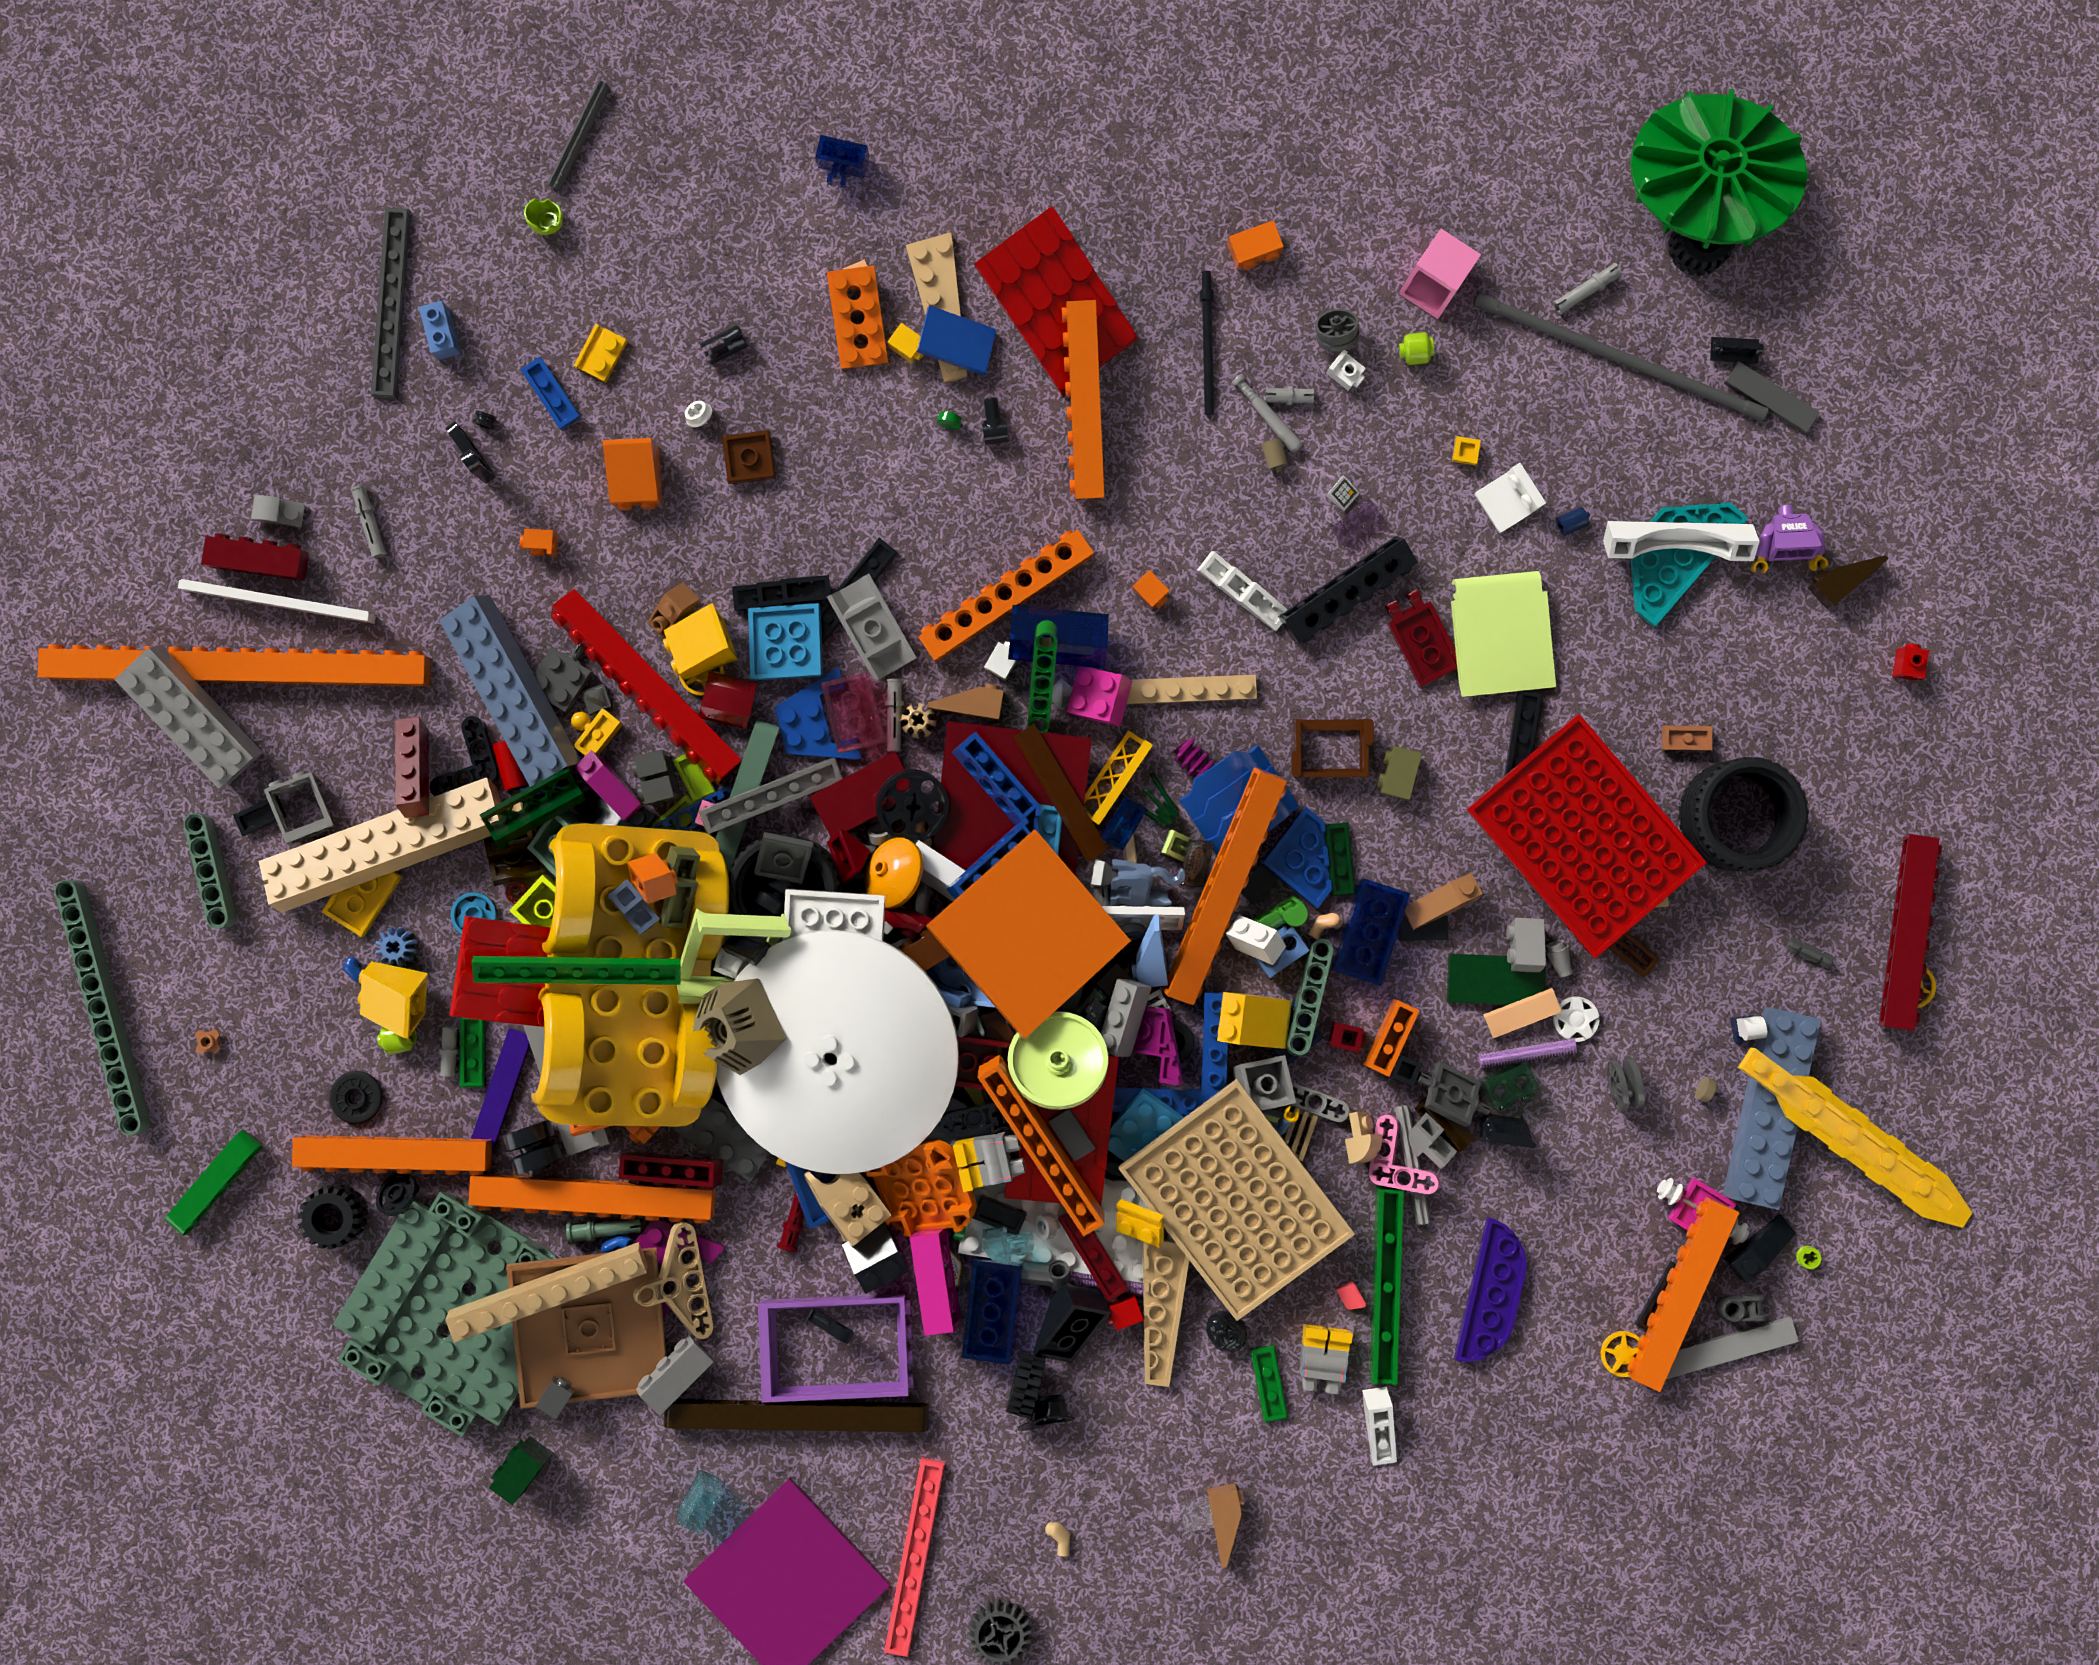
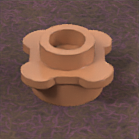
[195,1029,221,1054]

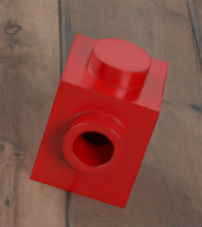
[1892,643,1929,681]

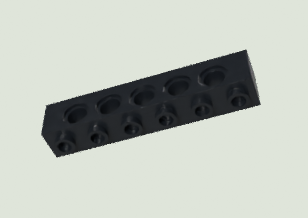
[1278,536,1418,644]

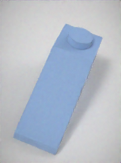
[1132,915,1168,987]

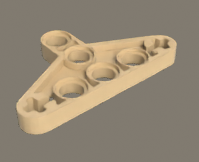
[633,1221,713,1339]

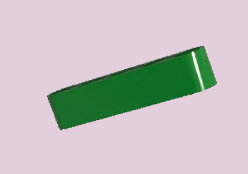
[1027,620,1058,732]
[164,1129,263,1236]

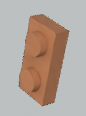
[1661,725,1713,751]

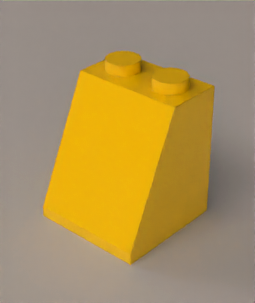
[663,603,738,680]
[358,961,428,1039]
[1217,992,1292,1049]

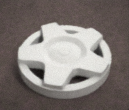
[1553,996,1599,1042]

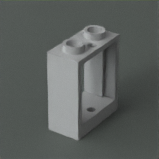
[264,771,336,846]

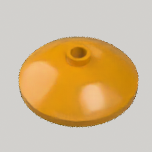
[864,838,923,909]

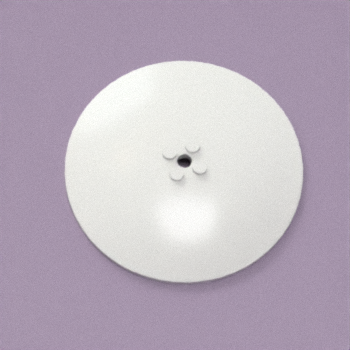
[716,930,959,1174]

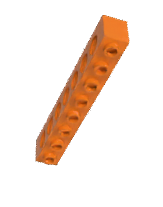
[918,529,1094,663]

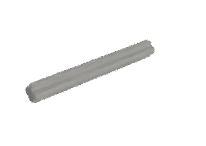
[1395,1105,1430,1225]

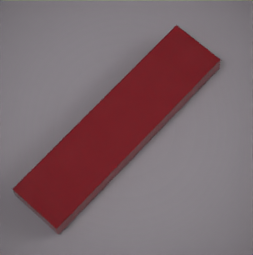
[1058,1212,1129,1302]

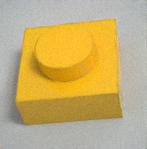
[1452,436,1481,465]

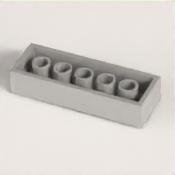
[114,644,263,789]

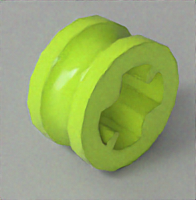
[1796,1246,1822,1269]

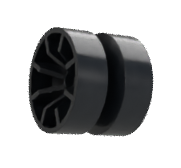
[500,1120,563,1176]

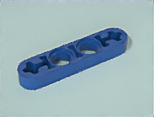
[654,787,733,831]

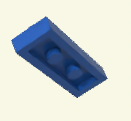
[520,356,581,431]

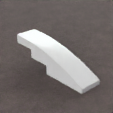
[1197,551,1288,631]

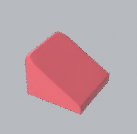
[1336,1281,1366,1310]

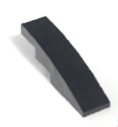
[732,575,831,612]

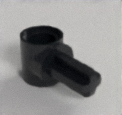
[982,397,1009,445]

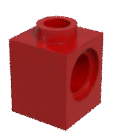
[1107,1294,1144,1331]

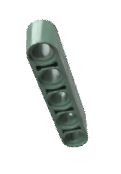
[184,813,236,929]
[1286,939,1333,1056]

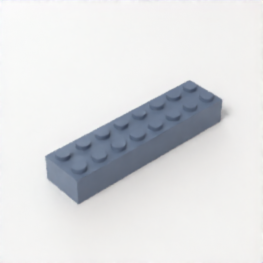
[439,595,581,787]
[1723,1007,1821,1210]

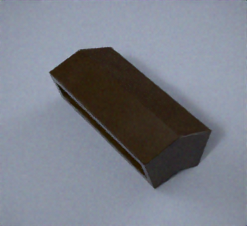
[1414,1096,1475,1154]

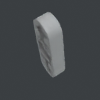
[1291,1082,1349,1122]

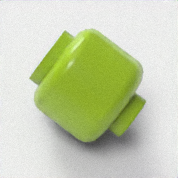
[1399,332,1435,365]
[377,1027,417,1055]

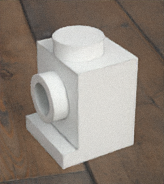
[1326,350,1366,391]

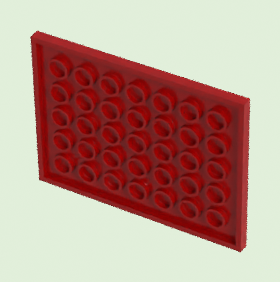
[1466,714,1707,958]

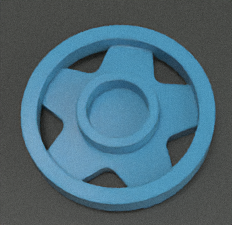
[451,892,497,934]

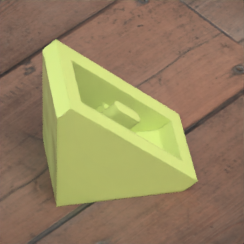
[1161,830,1204,863]

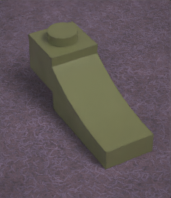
[659,846,700,928]

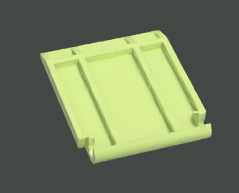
[1451,571,1556,697]

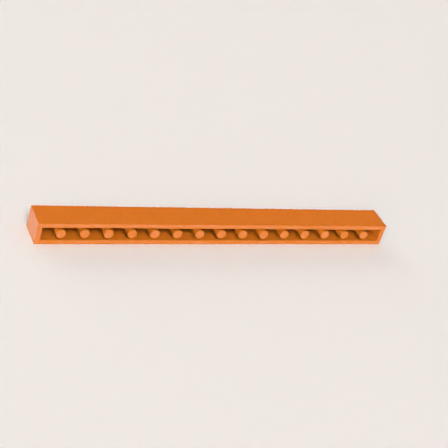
[37,644,431,687]

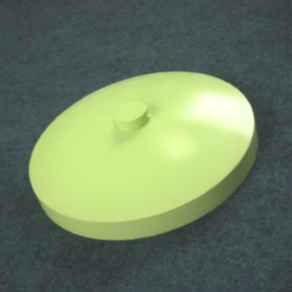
[1008,1012,1108,1110]

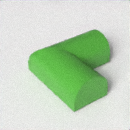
[1252,896,1308,930]

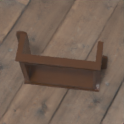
[1291,719,1374,777]

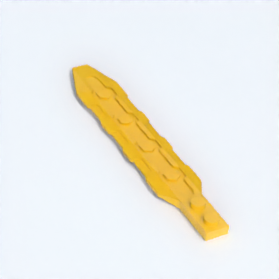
[1738,1048,1972,1228]

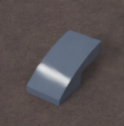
[608,879,660,936]

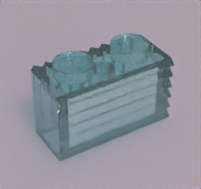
[676,1470,723,1533]

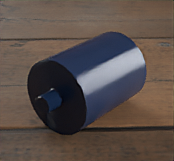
[1556,507,1590,536]

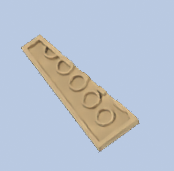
[906,232,967,383]
[1143,1239,1189,1387]

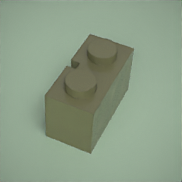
[1376,746,1422,801]

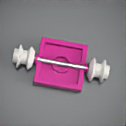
[1657,1177,1749,1245]

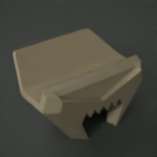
[693,978,787,1075]

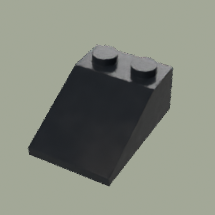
[574,787,660,828]
[1033,1283,1111,1363]

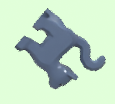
[1110,859,1187,907]

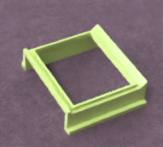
[677,908,791,1004]

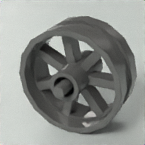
[1315,309,1360,351]

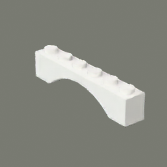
[1603,521,1760,561]

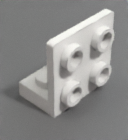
[1475,463,1546,533]

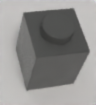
[535,1377,575,1419]

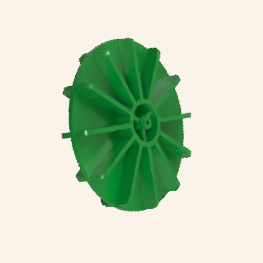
[1629,89,1809,249]

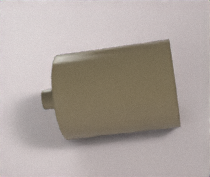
[1261,439,1288,473]

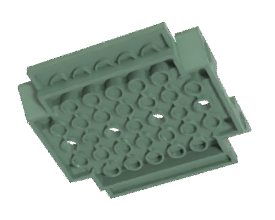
[332,1191,557,1437]

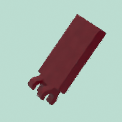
[1385,589,1457,687]

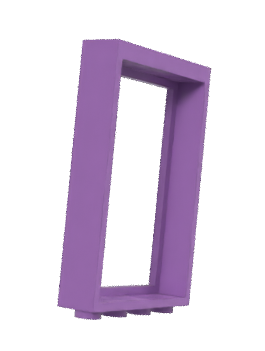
[758,1293,914,1402]

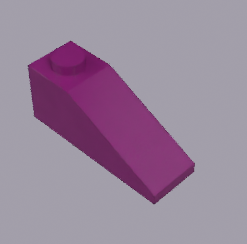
[575,750,643,822]

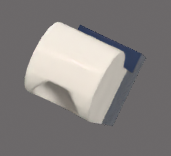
[1730,1015,1767,1042]

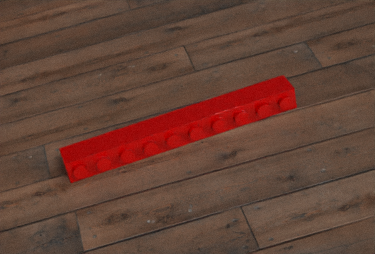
[551,589,742,786]

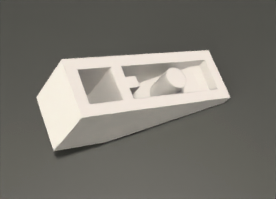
[1362,1387,1397,1466]

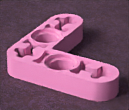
[1369,1115,1440,1194]

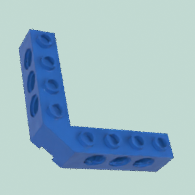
[946,732,1040,899]
[1112,992,1228,1115]

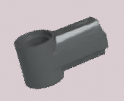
[1021,1260,1070,1291]

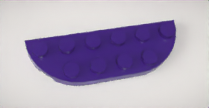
[1454,1216,1526,1362]

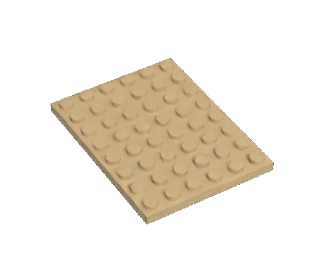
[1118,1079,1355,1321]

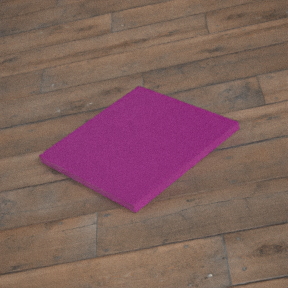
[683,1477,890,1665]

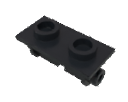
[1710,337,1764,364]

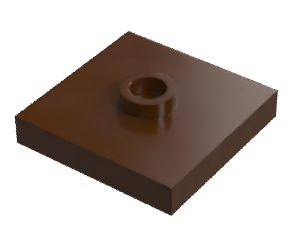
[722,430,776,485]

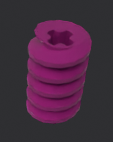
[1170,737,1215,777]

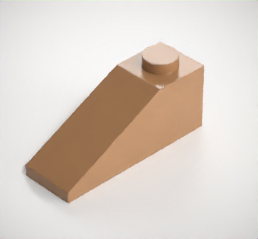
[927,684,1004,721]
[1402,873,1483,930]
[1207,1483,1245,1568]

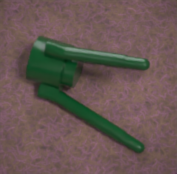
[1119,773,1180,827]

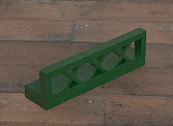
[479,767,586,848]

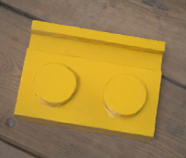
[574,324,628,383]
[1116,1199,1164,1248]

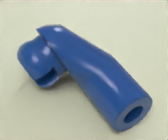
[601,1235,635,1253]

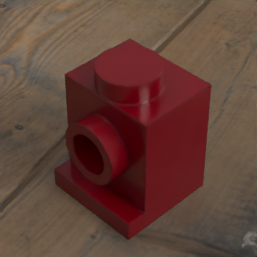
[1327,1021,1366,1053]

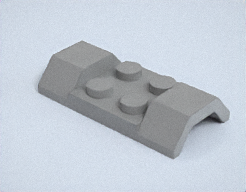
[827,574,916,682]

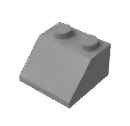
[1232,1055,1296,1111]

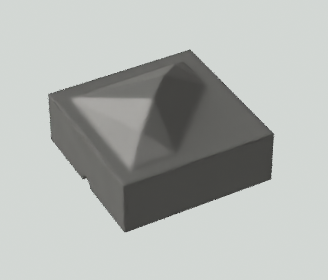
[581,684,613,715]

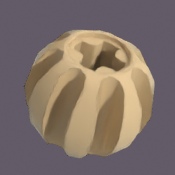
[901,703,937,739]

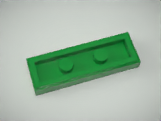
[460,1017,486,1087]
[1250,1345,1288,1423]

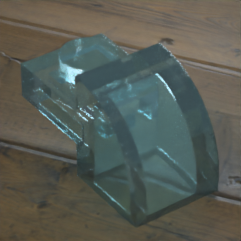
[982,1226,1034,1264]

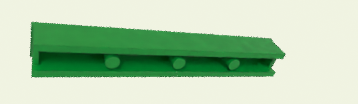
[1369,1186,1404,1385]

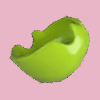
[524,198,564,235]

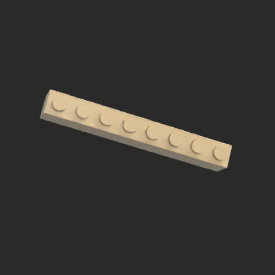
[445,1242,648,1343]

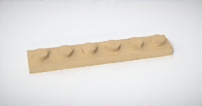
[1126,675,1257,705]

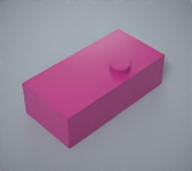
[910,1228,962,1336]

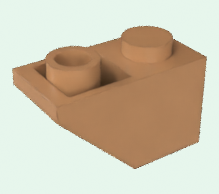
[647,582,700,639]

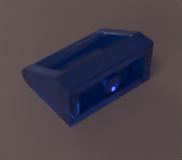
[1101,795,1148,851]

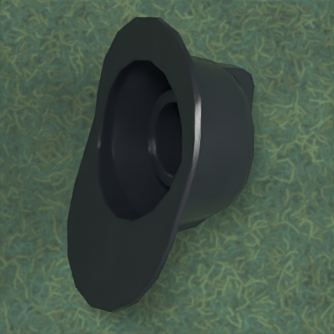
[1017,1394,1075,1431]

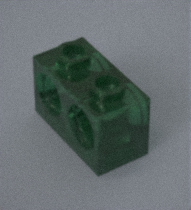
[1479,1061,1540,1110]

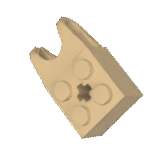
[804,1171,892,1246]

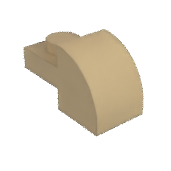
[1345,1112,1382,1164]

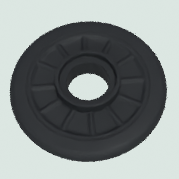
[329,1071,383,1124]

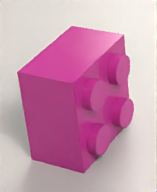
[1066,666,1133,727]

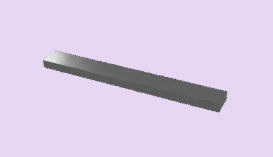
[371,207,411,399]

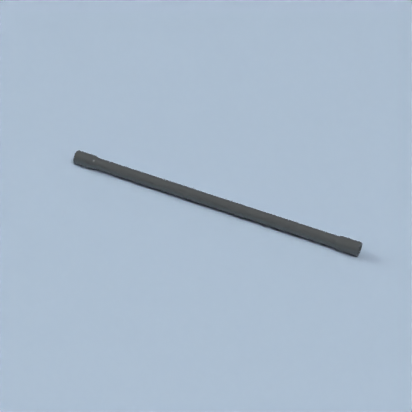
[1474,292,1768,422]

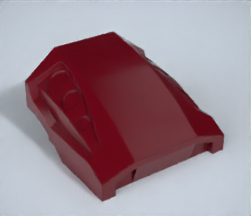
[698,671,757,729]
[884,908,933,942]

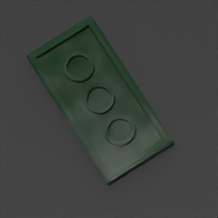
[1447,953,1546,1004]

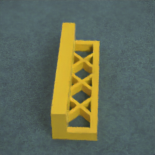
[1084,730,1153,826]

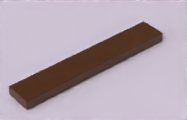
[1013,724,1108,862]

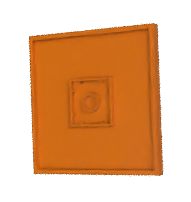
[926,829,1131,1039]

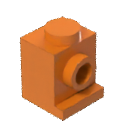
[520,528,558,558]

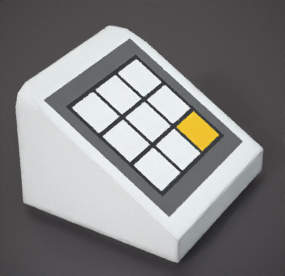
[1326,475,1360,511]

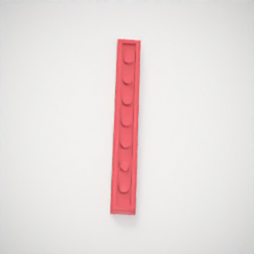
[884,1457,945,1657]

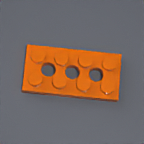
[827,265,889,370]

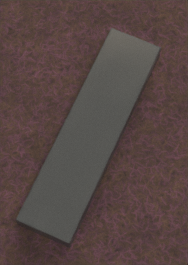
[1724,362,1820,434]

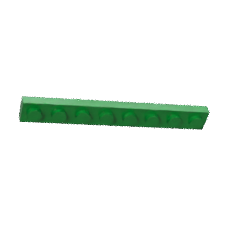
[472,956,681,985]

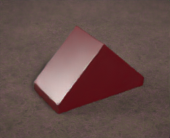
[827,830,870,884]

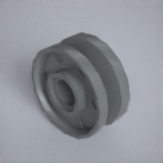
[1607,1058,1645,1112]

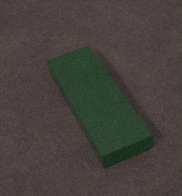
[1324,822,1356,896]

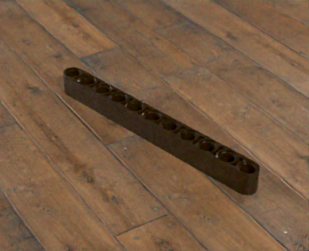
[664,1399,929,1432]

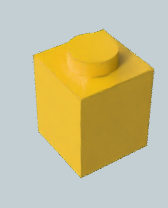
[888,323,924,364]

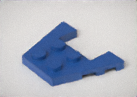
[775,668,862,760]

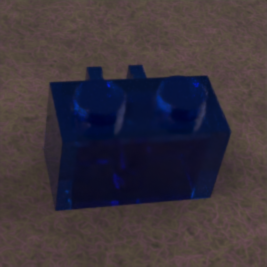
[815,135,870,188]

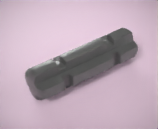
[1786,937,1834,968]

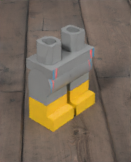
[953,1132,1026,1192]
[1299,1324,1353,1394]

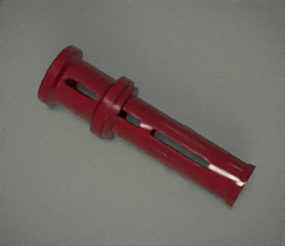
[776,1191,804,1252]

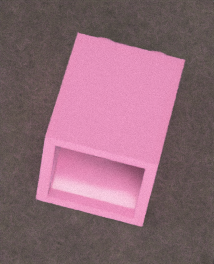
[1398,229,1481,319]

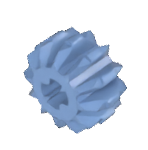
[375,927,418,967]

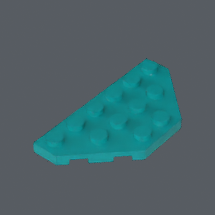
[1630,502,1748,627]

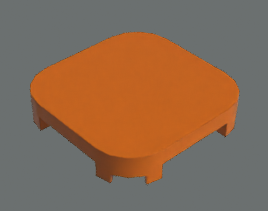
[866,1139,977,1237]

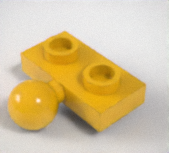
[571,708,623,756]

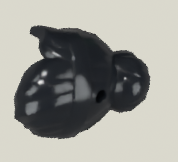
[1206,1311,1247,1353]

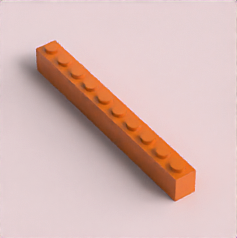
[1162,767,1287,1005]
[468,1173,717,1223]

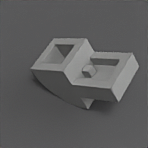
[251,495,305,528]
[1409,1113,1457,1169]

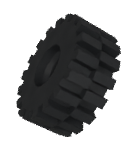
[1006,1351,1046,1419]

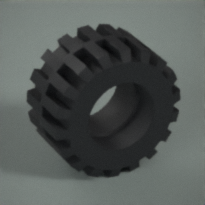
[1668,231,1736,276]
[298,1184,368,1249]

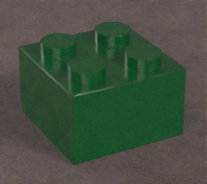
[489,1436,553,1506]

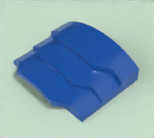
[1178,745,1299,857]

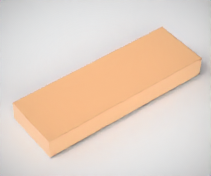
[1484,988,1562,1038]

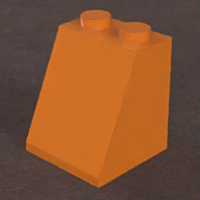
[602,438,662,511]

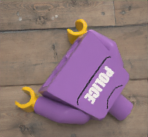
[1751,505,1828,573]

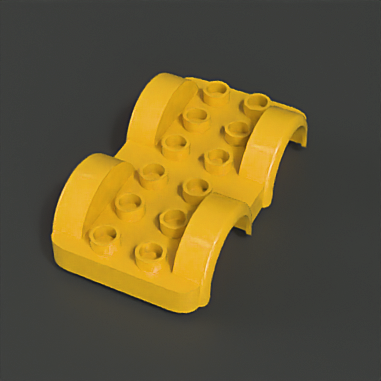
[531,823,729,1127]

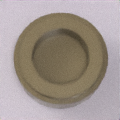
[1695,1077,1717,1102]

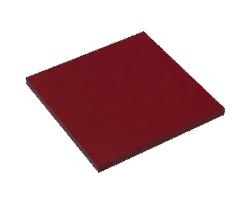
[933,721,1092,876]

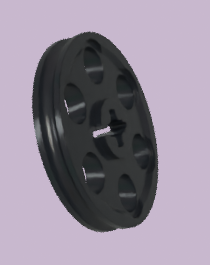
[875,769,949,843]

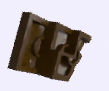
[484,830,542,886]

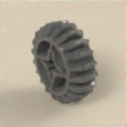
[967,1598,1033,1665]

